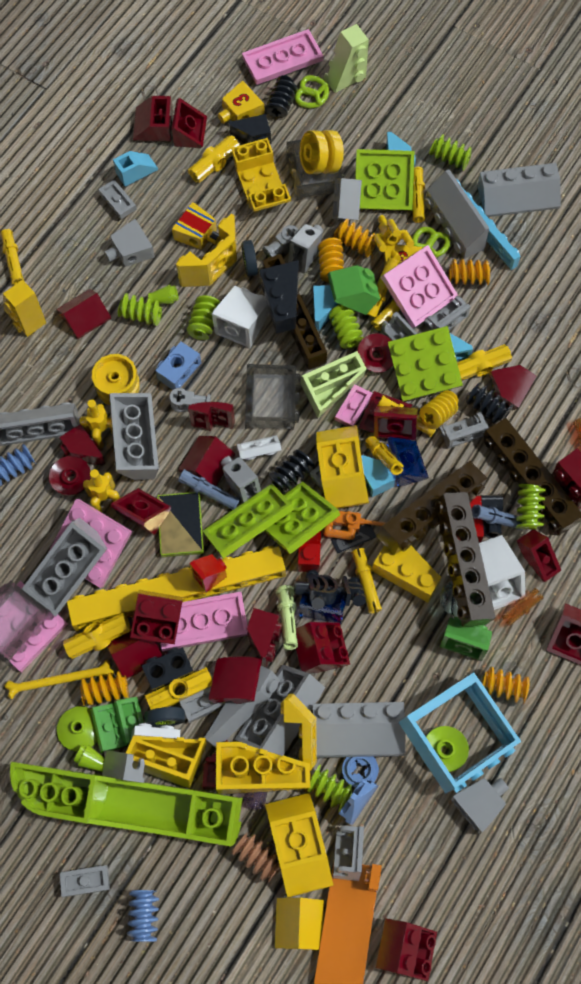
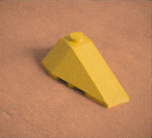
[216,742,310,794]

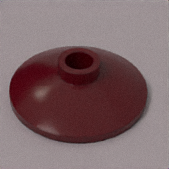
[357,333,394,373]
[49,456,91,496]

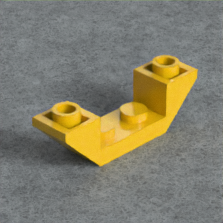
[280,694,317,791]

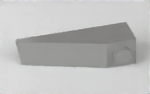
[204,666,280,748]

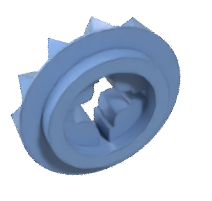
[342,757,379,787]

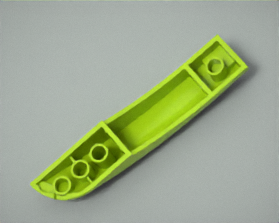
[10,762,243,846]

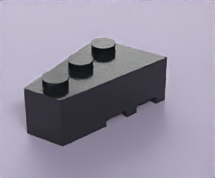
[259,260,299,334]

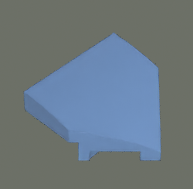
[339,778,379,825]

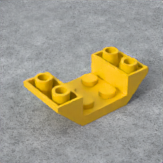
[231,138,291,212]
[176,213,237,287]
[316,425,369,509]
[265,793,333,898]

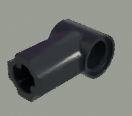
[481,495,503,538]

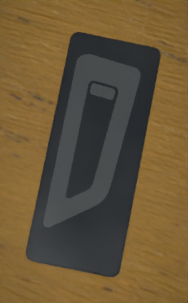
[331,524,376,553]

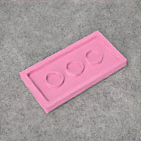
[242,29,324,85]
[161,592,248,651]

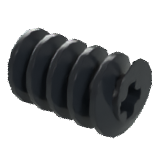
[265,75,298,118]
[466,382,513,424]
[269,449,315,495]

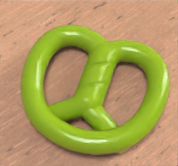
[295,75,329,109]
[412,227,451,258]

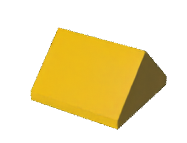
[275,898,324,950]

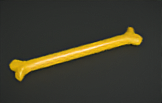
[4,660,114,699]

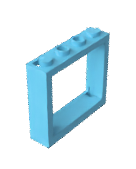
[398,672,521,794]

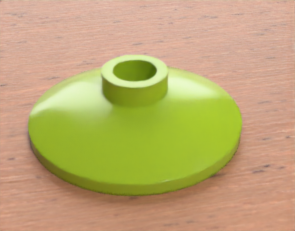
[57,706,98,752]
[426,726,469,772]

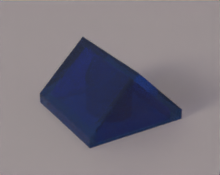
[386,437,429,487]
[299,594,345,624]

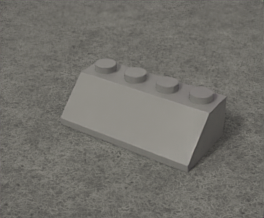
[477,163,561,217]
[425,169,489,259]
[109,393,159,480]
[0,402,79,446]
[22,518,107,617]
[235,665,325,756]
[313,702,406,758]

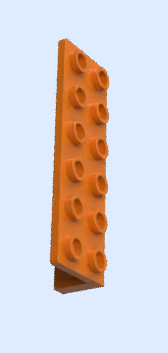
[314,862,382,984]

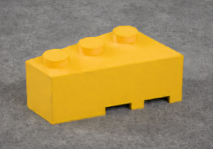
[3,279,46,337]
[372,545,441,603]
[126,736,206,789]

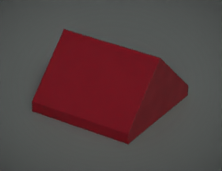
[172,98,207,148]
[56,289,111,339]
[374,406,418,440]
[179,436,235,487]
[111,488,171,535]
[107,628,162,679]

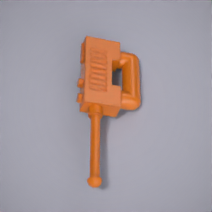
[323,511,386,540]

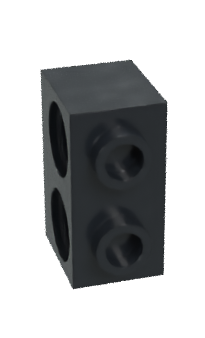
[142,647,194,692]

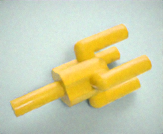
[373,215,414,261]
[79,400,113,449]
[83,469,120,513]

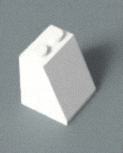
[212,286,270,348]
[463,535,526,610]

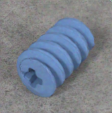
[0,444,36,486]
[127,890,159,942]

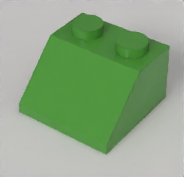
[328,265,380,315]
[440,617,492,661]

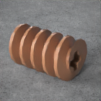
[231,832,280,883]

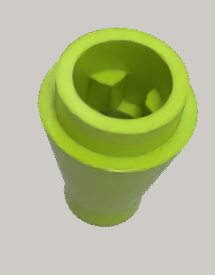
[148,284,179,305]
[74,745,105,773]

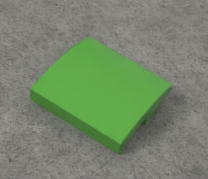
[90,697,144,753]

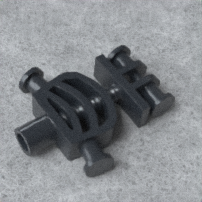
[294,570,366,609]

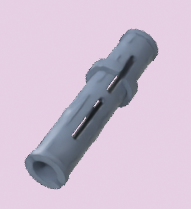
[178,469,240,510]
[471,505,523,530]

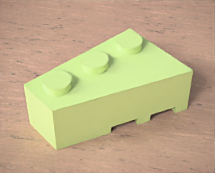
[323,24,369,93]
[300,351,366,418]

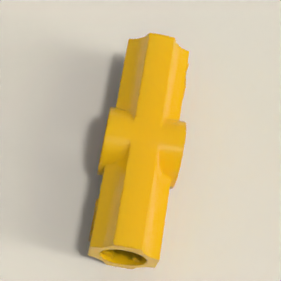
[188,135,240,183]
[457,344,512,380]
[63,613,131,659]
[145,667,212,710]

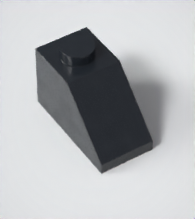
[229,114,271,144]

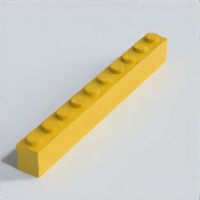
[67,546,286,631]

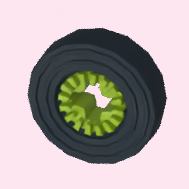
[241,240,258,276]
[144,707,185,727]

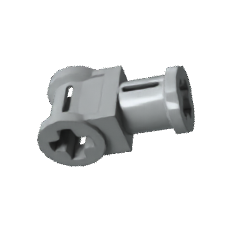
[263,225,299,258]
[170,388,211,413]

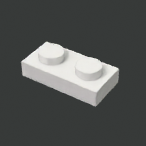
[237,435,281,460]
[131,723,180,739]

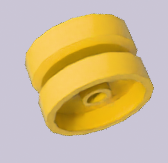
[299,130,344,174]
[92,354,140,405]

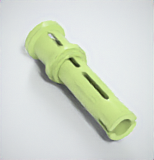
[276,585,298,650]

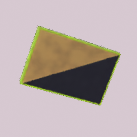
[157,492,204,558]

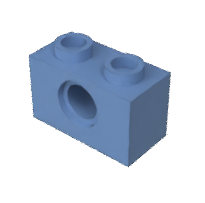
[155,341,201,390]

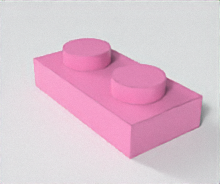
[335,384,373,427]

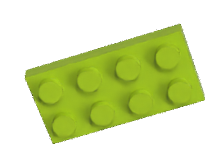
[203,484,294,559]

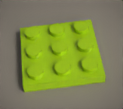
[355,149,415,211]
[388,326,463,402]
[264,481,340,554]

